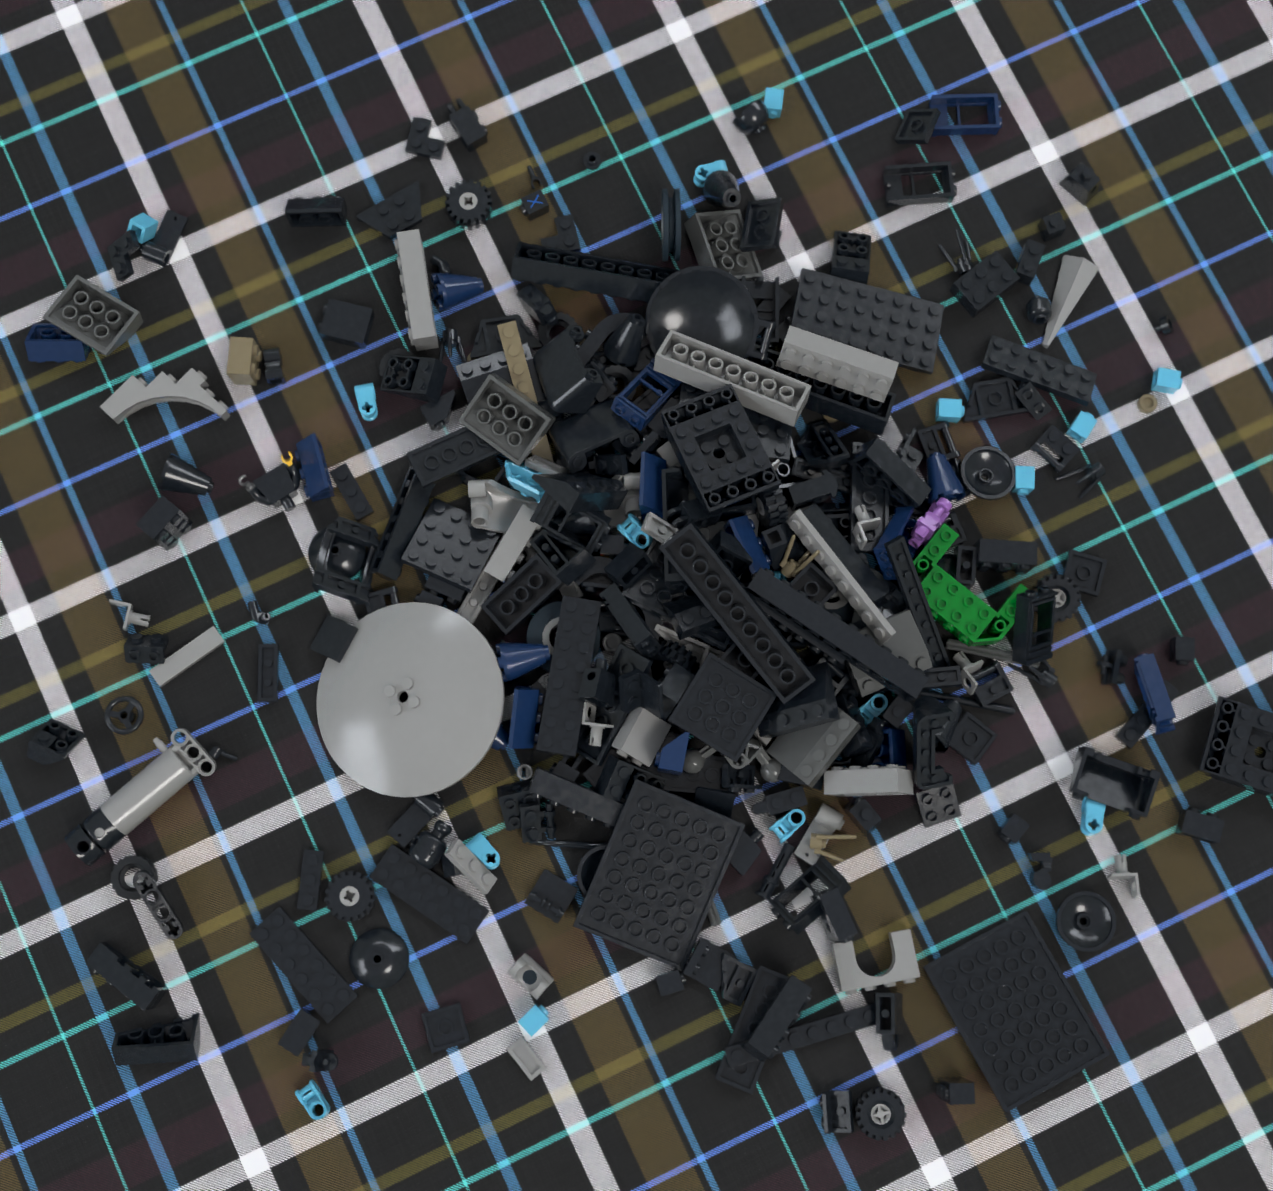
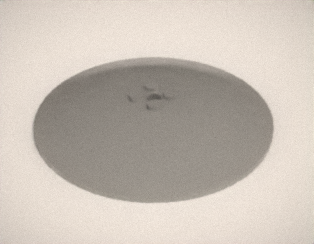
[317,602,504,798]

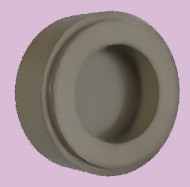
[1137,394,1157,414]

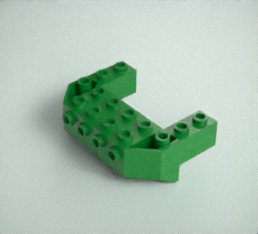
[913,523,1029,647]

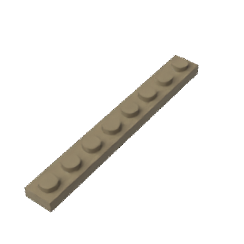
[497,321,554,463]

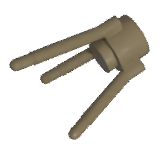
[779,535,820,579]
[810,833,857,862]

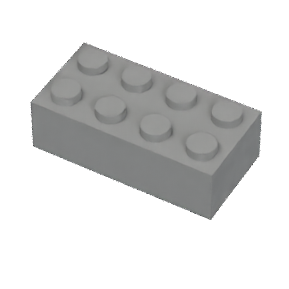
[824,764,913,797]

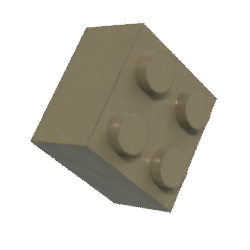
[226,337,263,386]

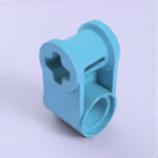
[693,160,728,188]
[354,383,378,421]
[616,513,653,549]
[859,694,888,727]
[1080,797,1106,836]
[768,809,806,844]
[465,832,500,870]
[295,1079,330,1120]

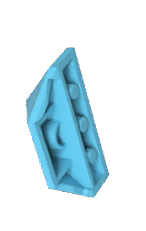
[504,459,545,503]

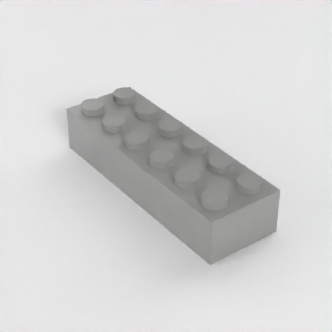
[394,229,439,351]
[776,325,899,403]

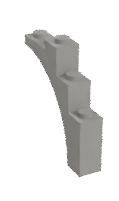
[100,368,231,424]

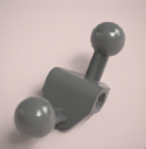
[683,738,781,783]

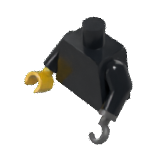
[238,451,300,512]

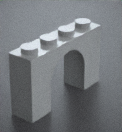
[830,929,920,995]

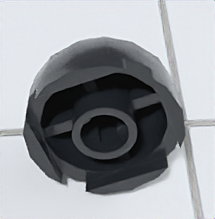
[732,99,769,135]

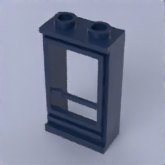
[929,93,1002,137]
[611,358,682,431]
[873,506,918,580]
[1134,653,1176,735]

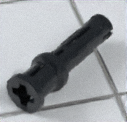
[755,842,796,901]

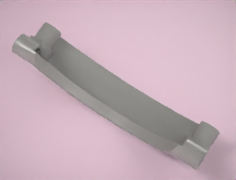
[468,472,642,537]

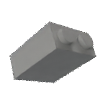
[611,707,671,767]

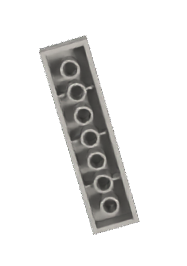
[653,330,812,427]

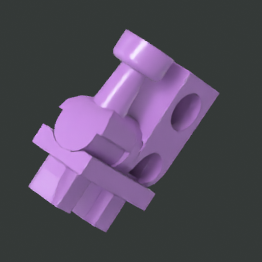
[908,497,952,549]

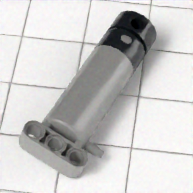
[64,728,217,866]

